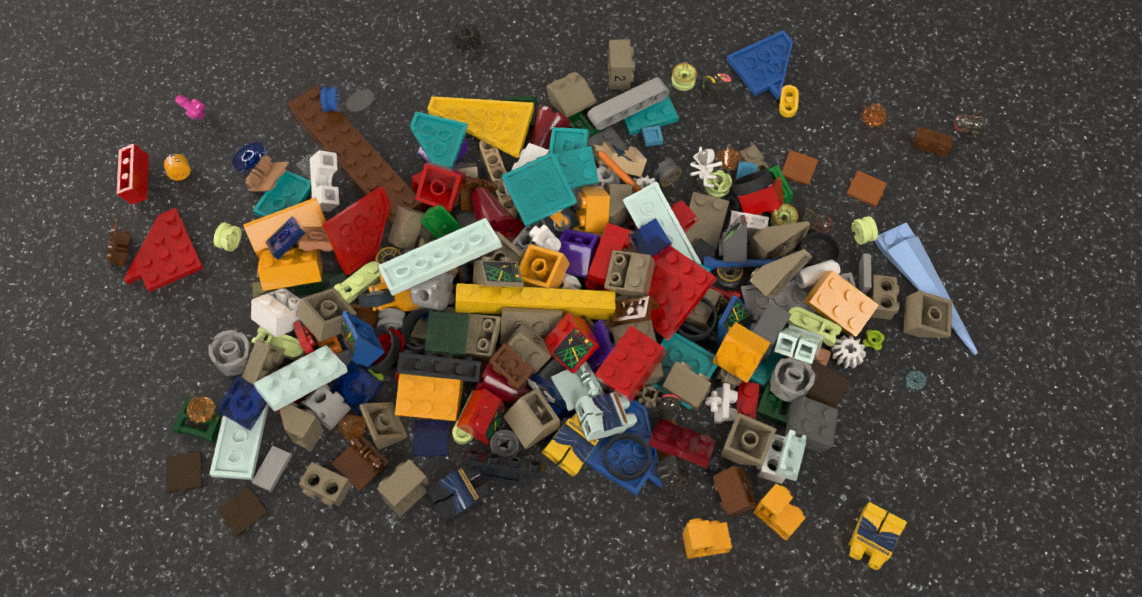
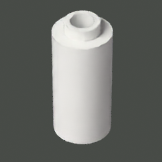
[795,260,840,289]

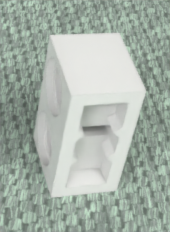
[756,434,785,484]

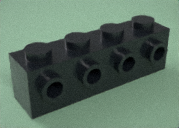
[396,350,481,383]

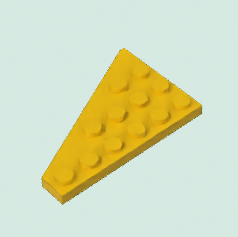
[427,97,534,158]

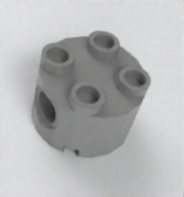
[411,272,454,311]
[209,330,253,376]
[770,356,815,402]
[301,384,351,430]

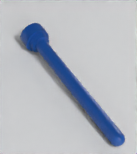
[703,256,778,271]

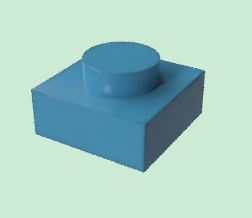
[642,126,663,147]
[736,161,757,180]

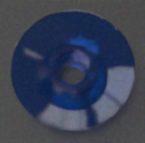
[232,142,265,171]

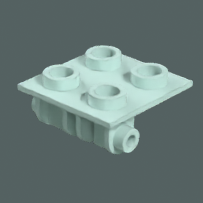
[551,361,605,411]

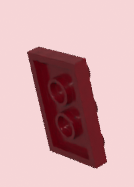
[648,419,716,468]

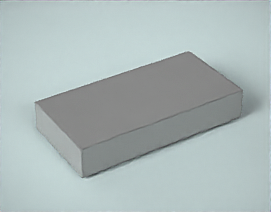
[859,253,872,295]
[252,446,292,492]

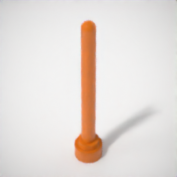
[598,151,642,192]

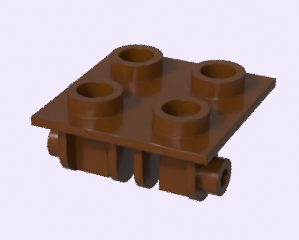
[460,176,498,213]
[106,217,131,268]
[331,435,390,492]

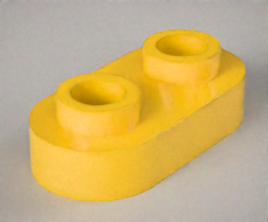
[779,85,799,117]

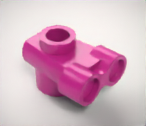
[175,95,206,120]

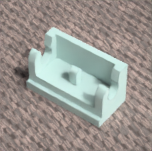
[775,430,807,481]

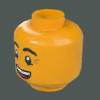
[164,154,191,181]

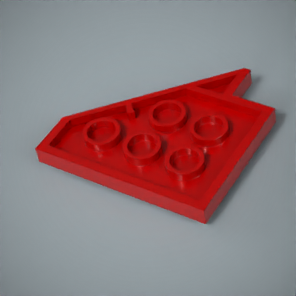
[322,187,391,275]
[124,208,204,292]

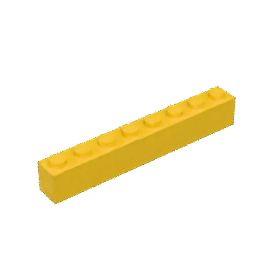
[456,283,615,320]

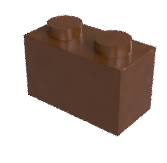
[713,466,757,516]

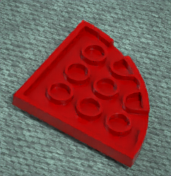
[646,237,717,341]

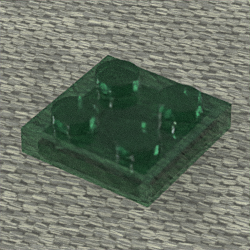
[425,311,470,356]

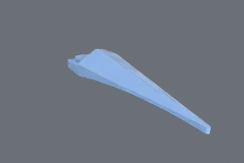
[875,222,978,355]

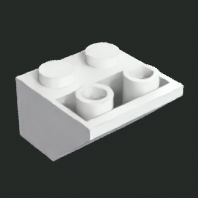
[251,288,301,338]

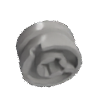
[377,308,406,332]

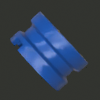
[321,86,340,113]

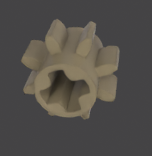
[717,368,742,389]
[637,384,661,410]

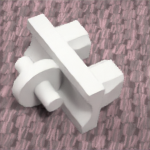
[529,225,561,252]
[705,383,738,424]

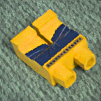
[541,413,599,477]
[848,502,907,570]

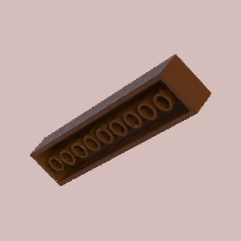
[287,85,424,228]

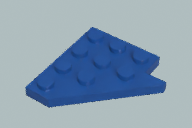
[727,30,793,100]
[584,399,665,496]

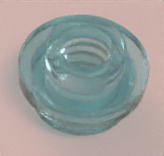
[905,371,926,390]

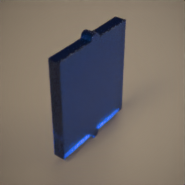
[630,218,672,257]
[413,419,448,458]

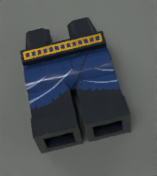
[425,466,490,526]

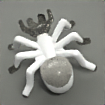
[690,146,724,194]

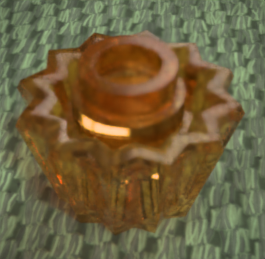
[861,103,887,127]
[717,148,742,169]
[187,396,216,424]
[338,415,366,443]

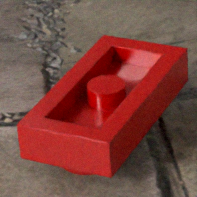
[293,320,316,355]
[736,381,760,420]

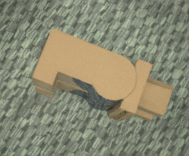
[592,142,647,177]

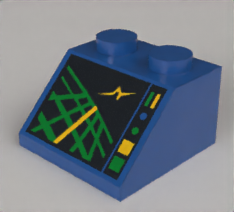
[717,295,754,348]
[341,311,385,367]

